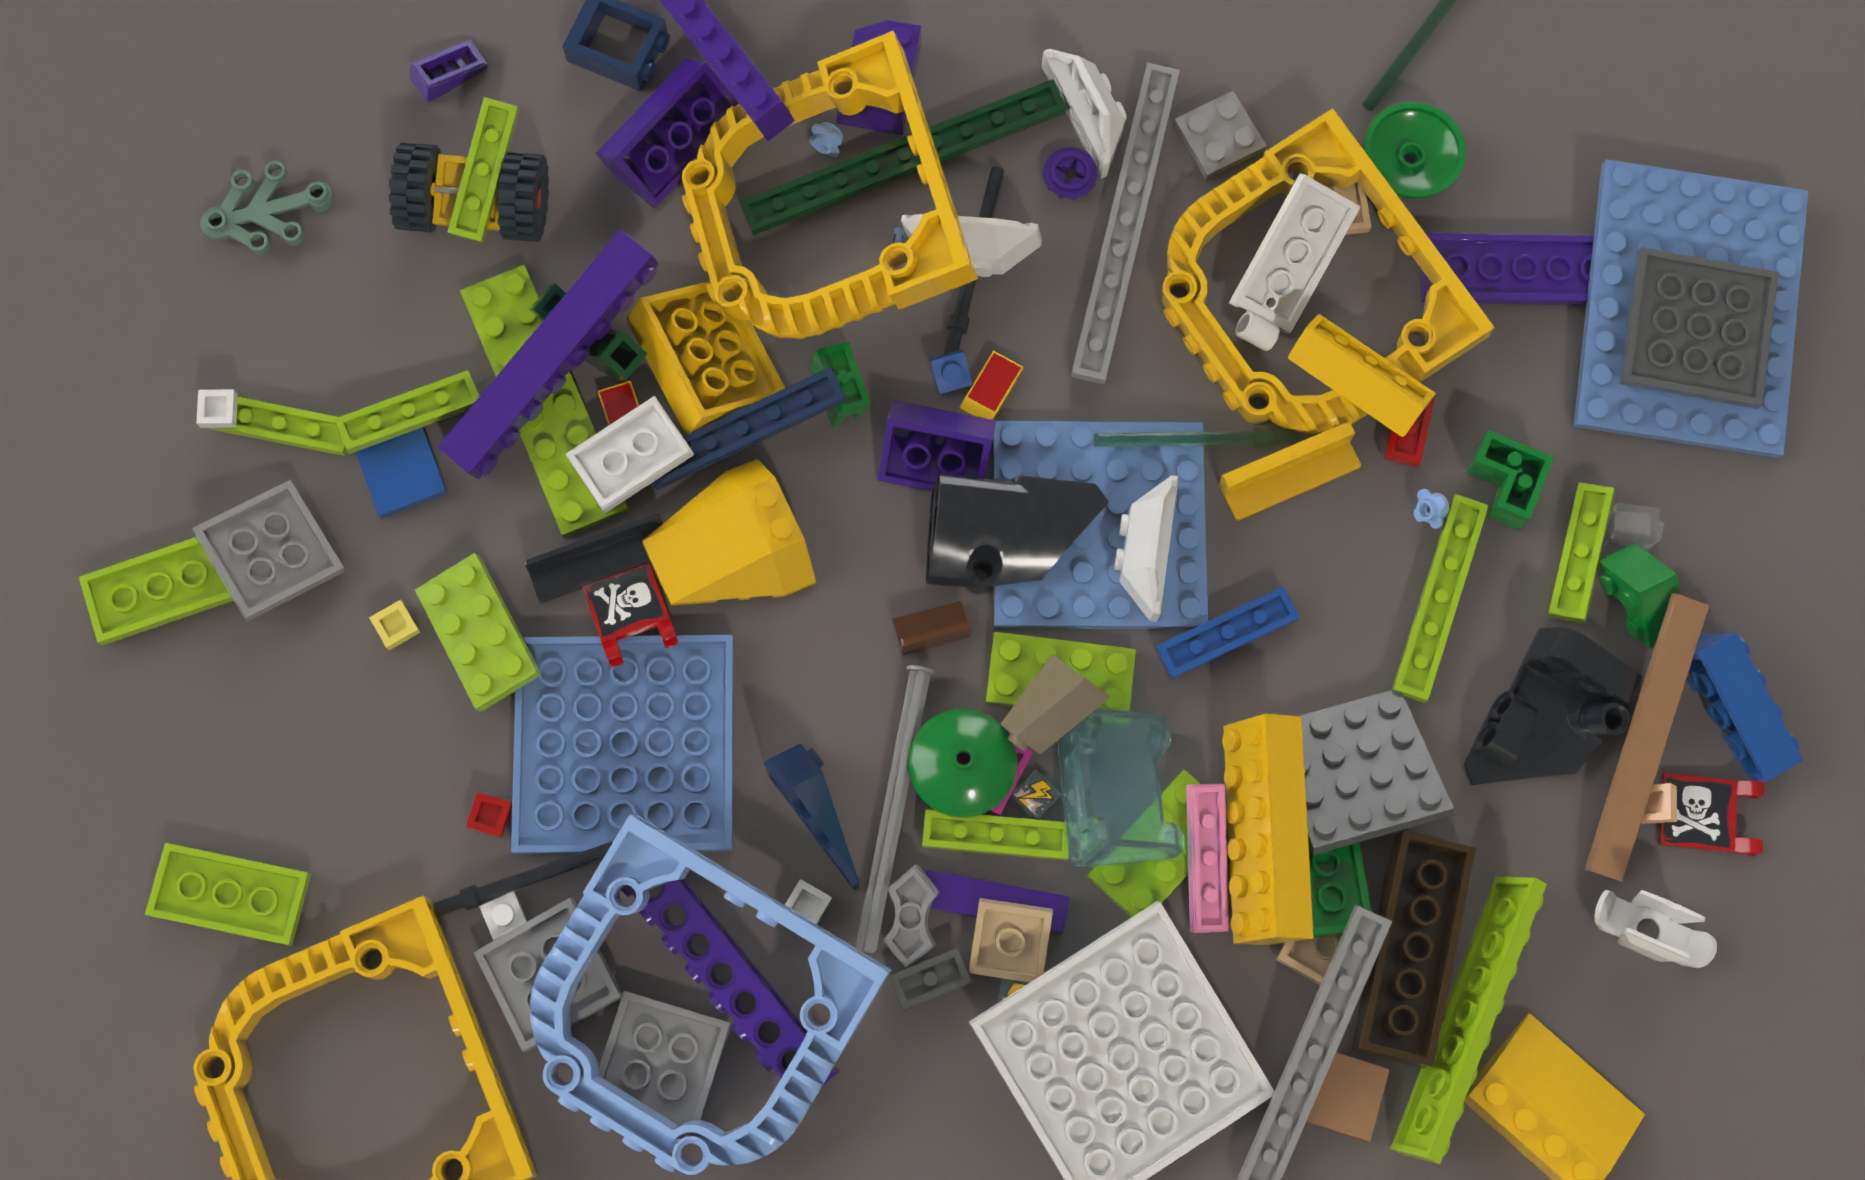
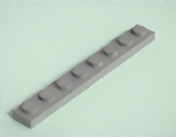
[1237,905,1392,1180]

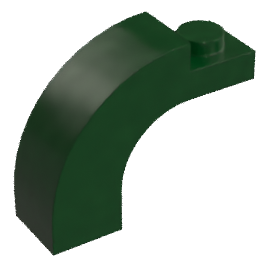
[529,283,648,380]

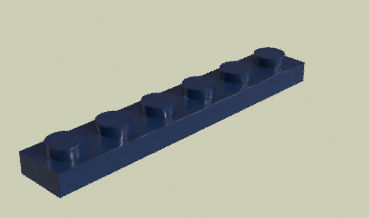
[652,367,847,490]

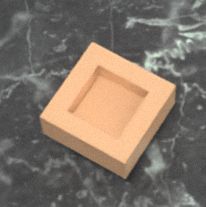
[1641,783,1677,824]

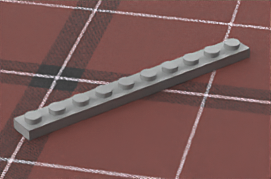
[1071,62,1180,385]

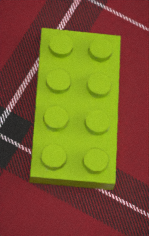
[79,537,234,646]
[415,553,542,712]
[985,632,1136,721]
[1087,769,1228,917]
[145,843,312,946]

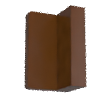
[893,601,972,655]

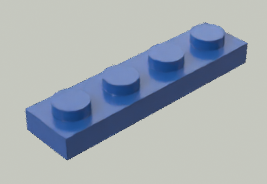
[1155,587,1300,680]

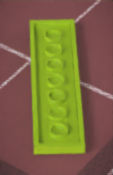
[460,265,629,539]
[1390,876,1547,1164]

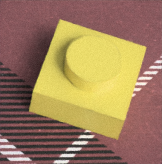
[369,600,421,650]

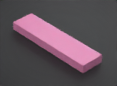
[1186,784,1229,933]

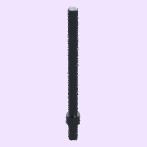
[944,166,1004,354]
[434,841,613,917]

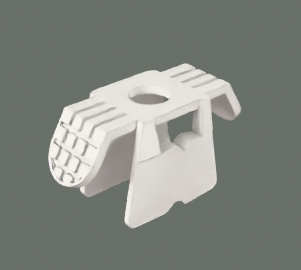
[1595,890,1717,968]

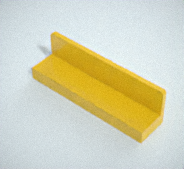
[1288,314,1436,437]
[1218,421,1361,521]

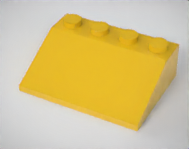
[626,281,785,435]
[1464,1013,1645,1180]

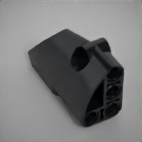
[925,473,1109,594]
[1464,627,1643,785]

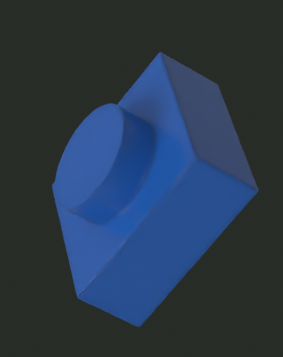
[929,350,973,394]

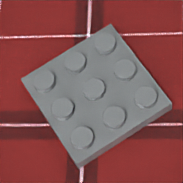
[192,480,344,622]
[473,898,624,1052]
[599,991,731,1125]

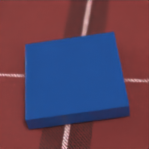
[355,428,448,519]

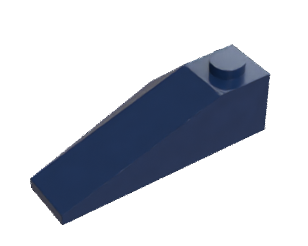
[763,743,860,890]

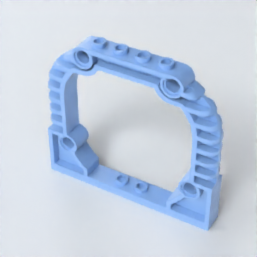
[530,814,891,1175]

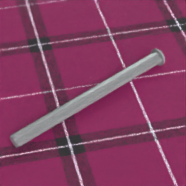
[855,665,935,954]

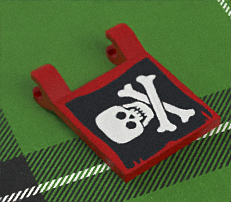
[582,563,679,668]
[1659,773,1765,856]

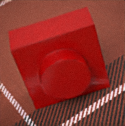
[465,792,512,839]

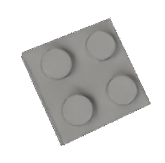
[1173,91,1267,180]

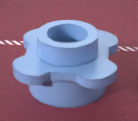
[809,122,843,157]
[1413,489,1449,529]

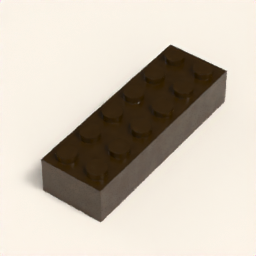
[1351,830,1476,1069]

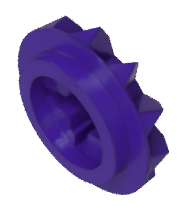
[1043,147,1098,201]

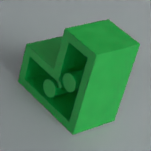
[1466,430,1554,531]
[1599,543,1681,649]

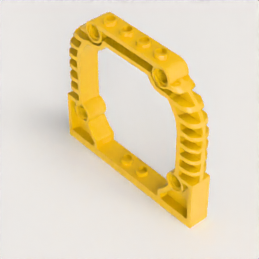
[682,31,978,339]
[1162,108,1495,434]
[193,895,538,1180]

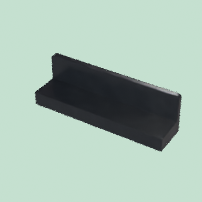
[523,513,663,604]

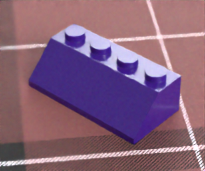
[595,58,738,208]

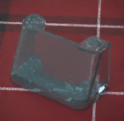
[1058,708,1184,867]

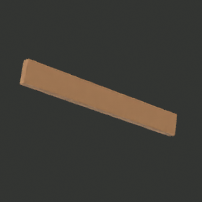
[1584,594,1709,882]

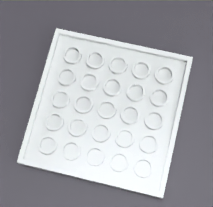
[969,901,1275,1180]

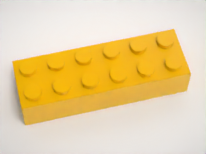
[1222,713,1313,945]

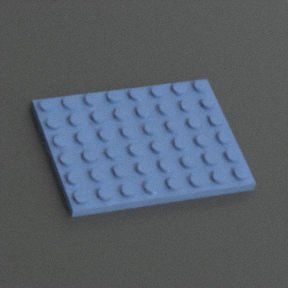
[1573,159,1809,458]

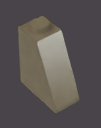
[1001,654,1109,755]

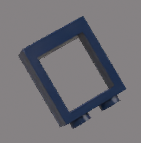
[562,0,670,91]

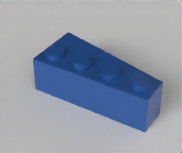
[1686,633,1803,782]

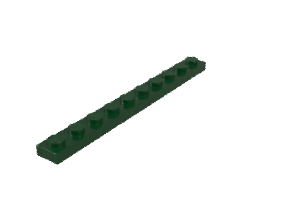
[740,79,1067,236]

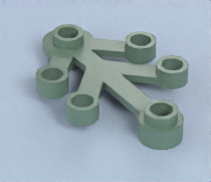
[200,161,335,255]

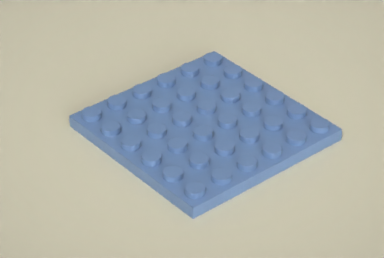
[993,421,1208,630]
[511,635,734,855]

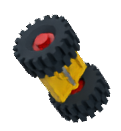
[389,142,549,242]

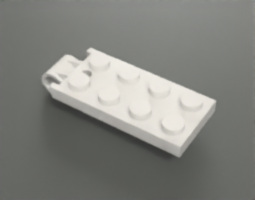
[1229,173,1361,351]

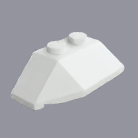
[1041,49,1127,179]
[901,214,1042,277]
[1114,475,1179,622]

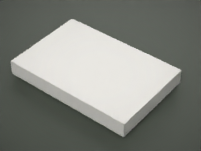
[566,396,694,513]

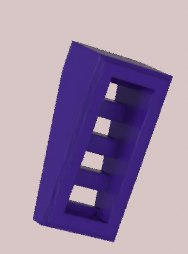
[410,39,487,102]

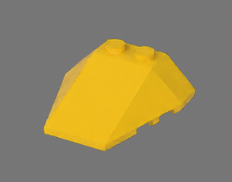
[642,459,816,606]

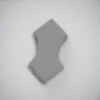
[883,864,940,969]

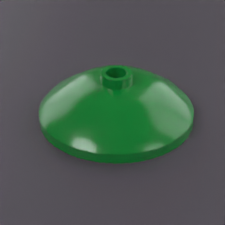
[1363,102,1466,199]
[908,709,1017,818]

